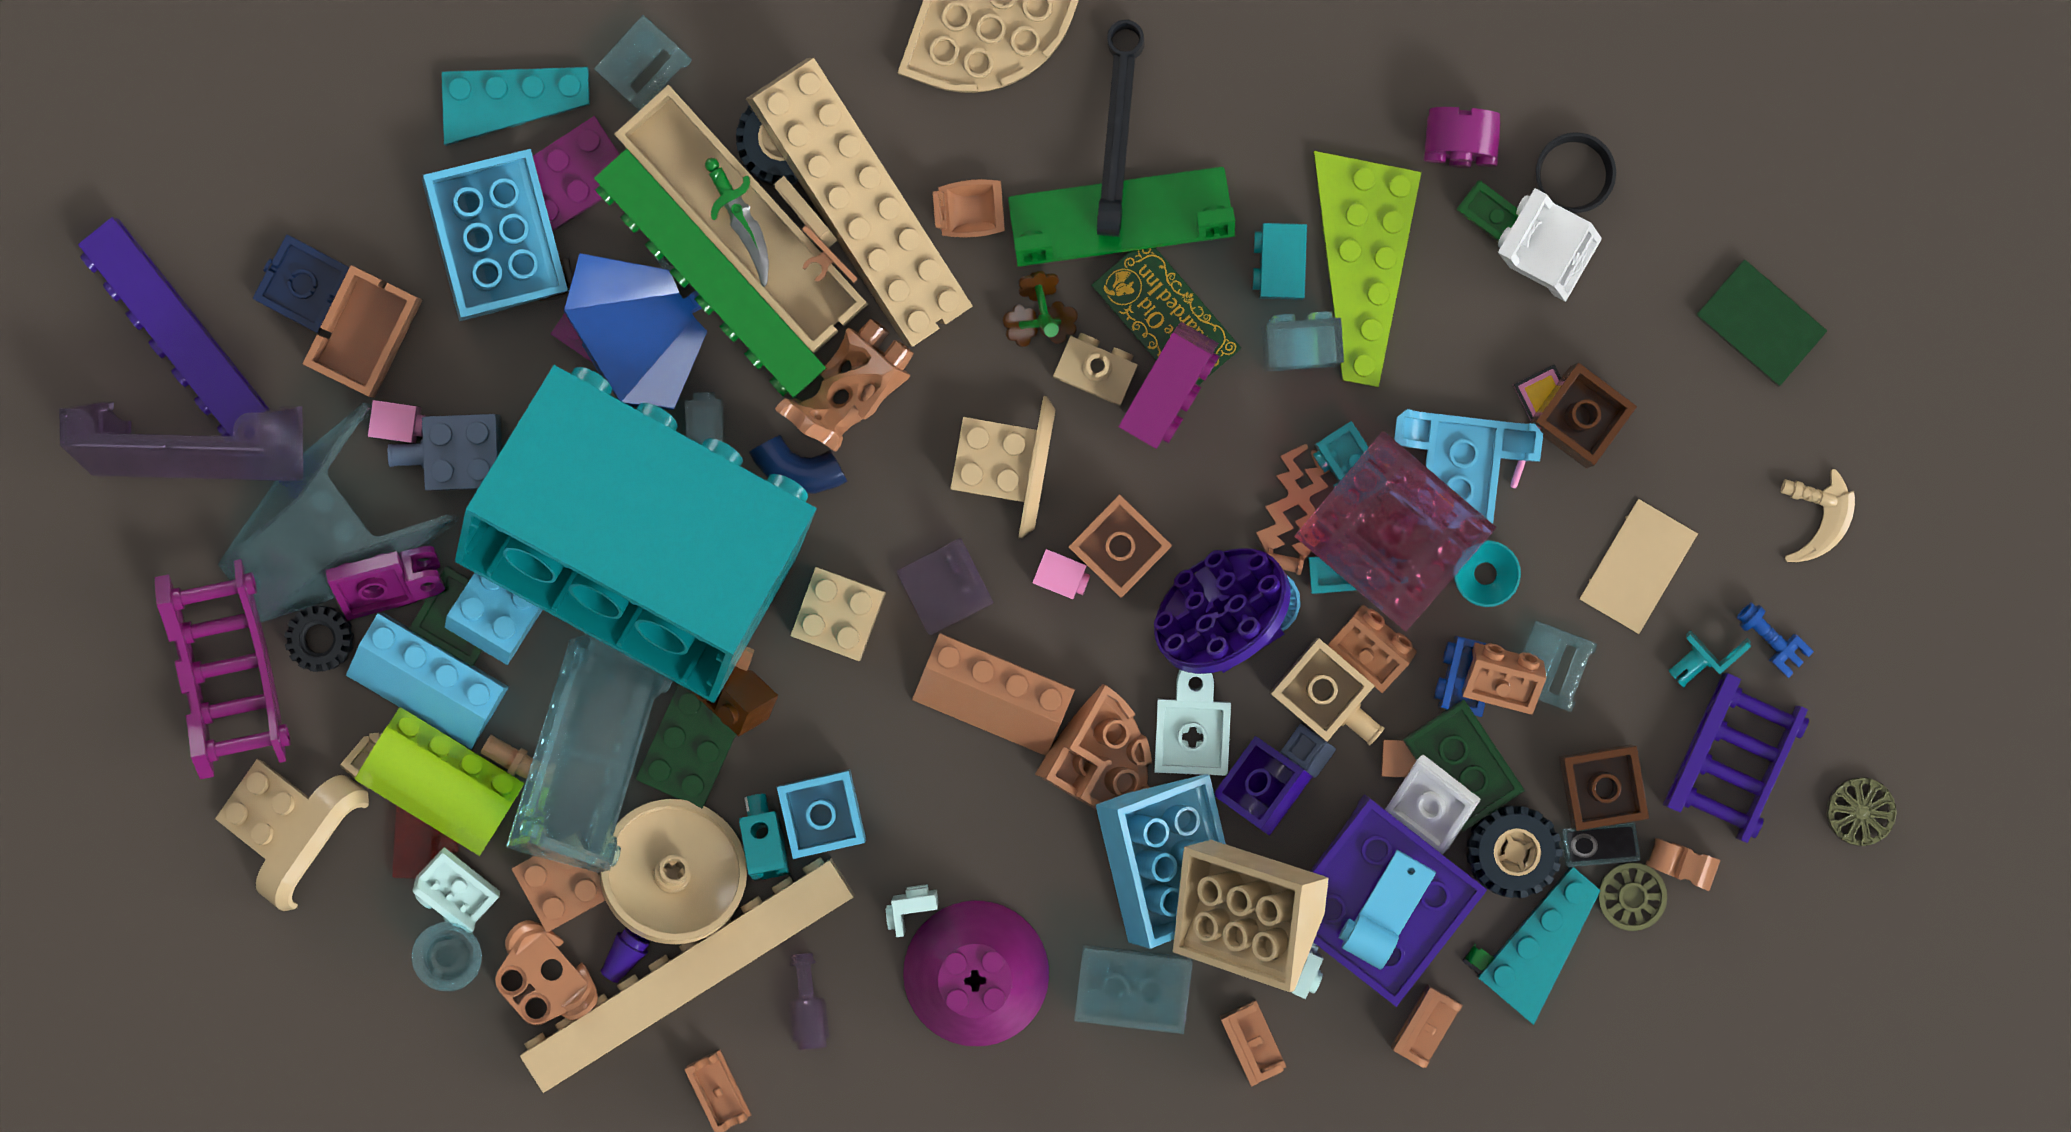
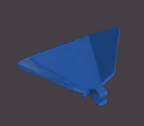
[564,253,707,410]

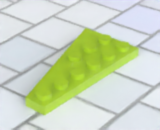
[1313,151,1421,388]

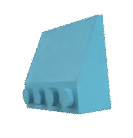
[422,149,568,321]
[1096,774,1226,949]

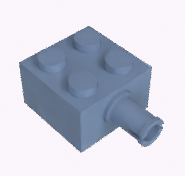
[387,414,502,491]

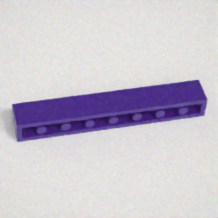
[78,217,301,475]

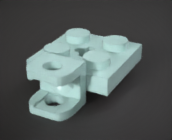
[1154,670,1231,776]

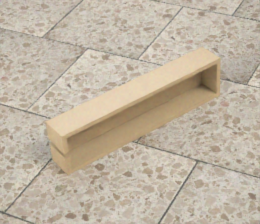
[746,58,973,347]
[614,85,868,354]

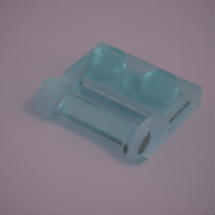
[594,15,692,111]
[1523,621,1598,712]

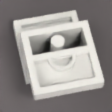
[1498,188,1602,302]

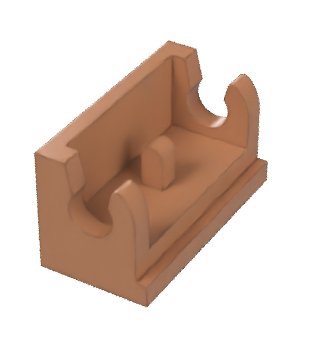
[1391,984,1463,1068]
[1220,1000,1286,1087]
[684,1050,752,1132]

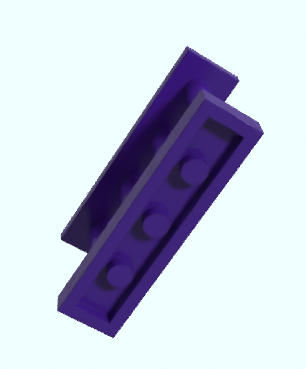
[1663,672,1809,843]

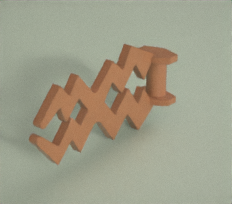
[1256,444,1330,575]

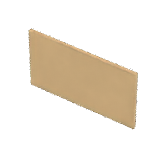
[1579,499,1698,634]

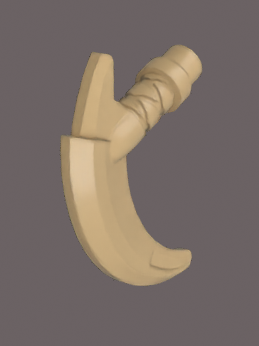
[1780,469,1855,562]

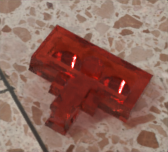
[392,805,460,879]

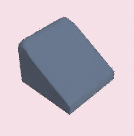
[1280,723,1336,778]

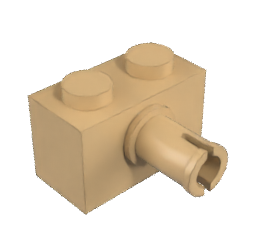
[1053,333,1138,406]

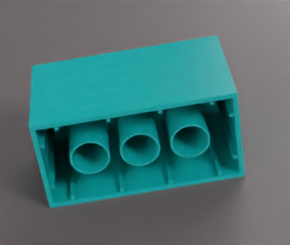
[455,365,817,703]

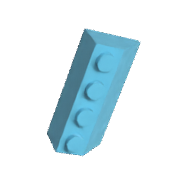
[346,613,509,750]

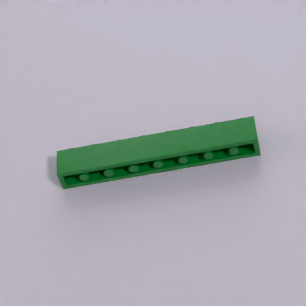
[594,148,827,398]

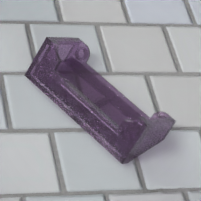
[59,402,303,481]

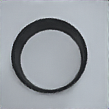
[1536,132,1616,213]

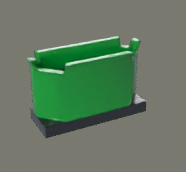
[1463,943,1494,974]

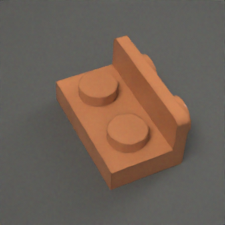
[1328,605,1417,693]
[1462,643,1547,715]

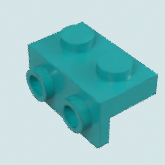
[1313,421,1391,506]

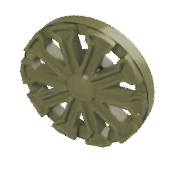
[1827,777,1897,846]
[1598,862,1667,931]

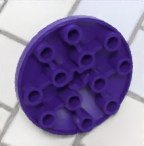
[1154,548,1291,674]

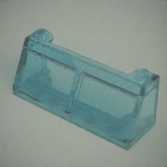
[506,634,672,873]

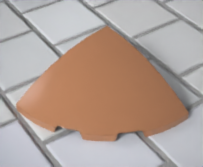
[1035,684,1152,810]

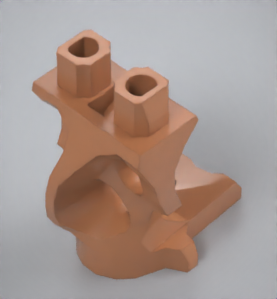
[775,319,914,451]

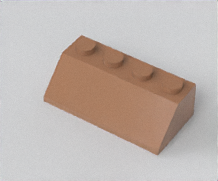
[912,633,1075,756]

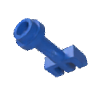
[1737,603,1814,678]

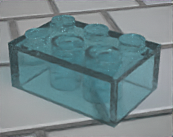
[1261,312,1344,372]
[1074,944,1193,1034]

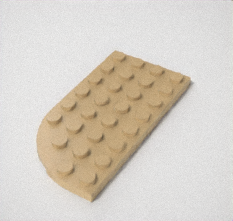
[898,0,1079,93]

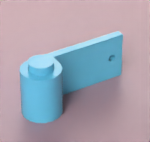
[1338,849,1436,970]

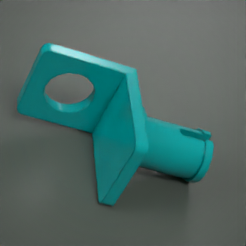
[1668,630,1751,687]

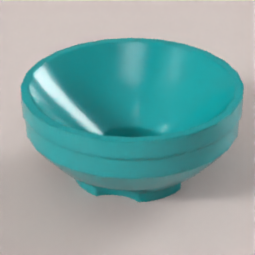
[1454,540,1521,607]

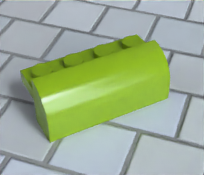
[355,707,525,856]

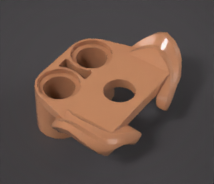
[495,920,598,1026]

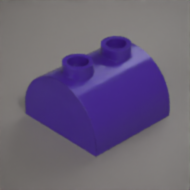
[1214,736,1313,836]

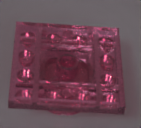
[1294,431,1497,632]

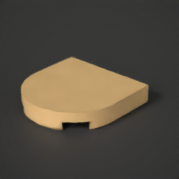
[774,176,837,248]

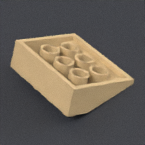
[1173,840,1329,992]

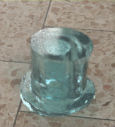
[412,922,482,991]

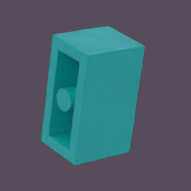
[1252,223,1307,300]

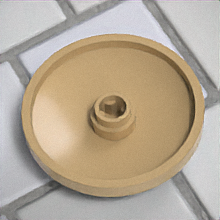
[599,799,747,944]

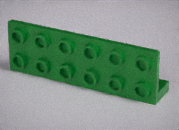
[1008,167,1235,267]

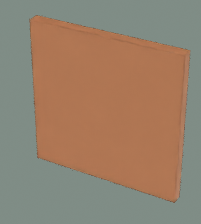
[802,226,858,284]

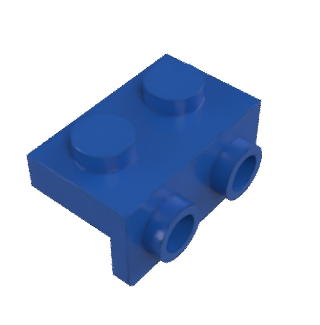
[1434,636,1488,717]

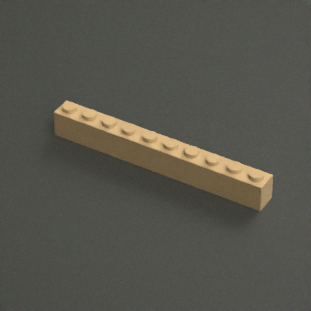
[520,857,855,1093]

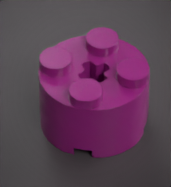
[1424,107,1501,168]

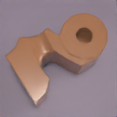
[1645,838,1721,891]

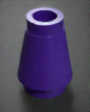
[600,927,650,983]

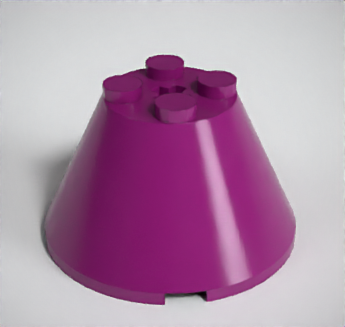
[903,900,1049,1046]

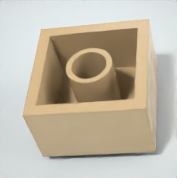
[790,567,886,661]

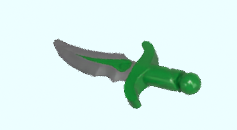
[705,158,769,287]

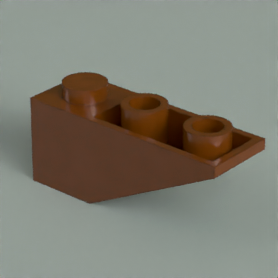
[690,666,778,737]

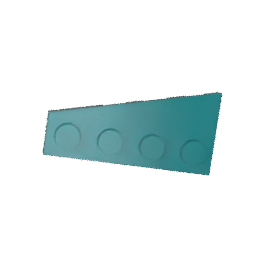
[442,67,590,146]
[1477,866,1601,1025]

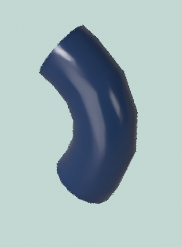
[749,435,848,494]

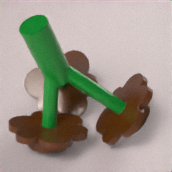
[1003,271,1078,347]

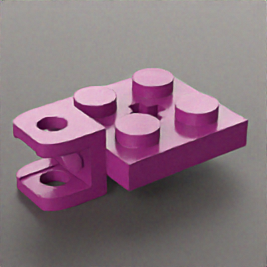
[326,546,445,621]

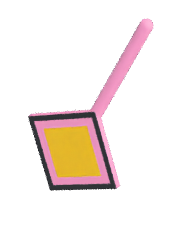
[1510,364,1561,488]

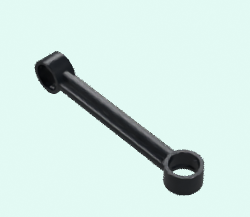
[1097,20,1144,237]

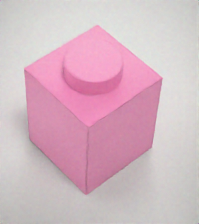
[368,400,426,443]
[1032,549,1091,599]

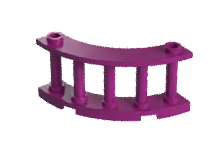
[154,559,291,779]

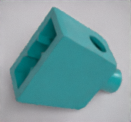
[739,794,791,882]

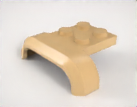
[215,759,369,911]

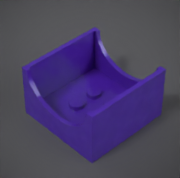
[1310,794,1487,1007]

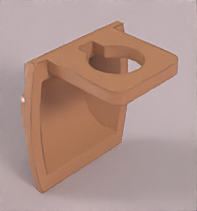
[933,179,1005,238]

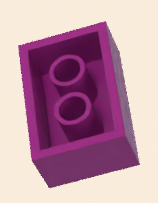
[1118,322,1220,449]

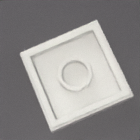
[1385,755,1481,855]

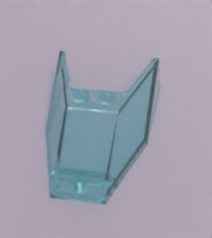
[218,402,459,622]

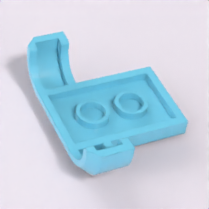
[1393,409,1543,531]

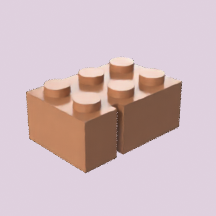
[303,265,423,398]

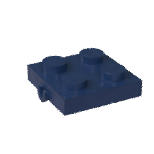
[252,234,350,334]

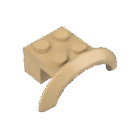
[951,396,1056,539]

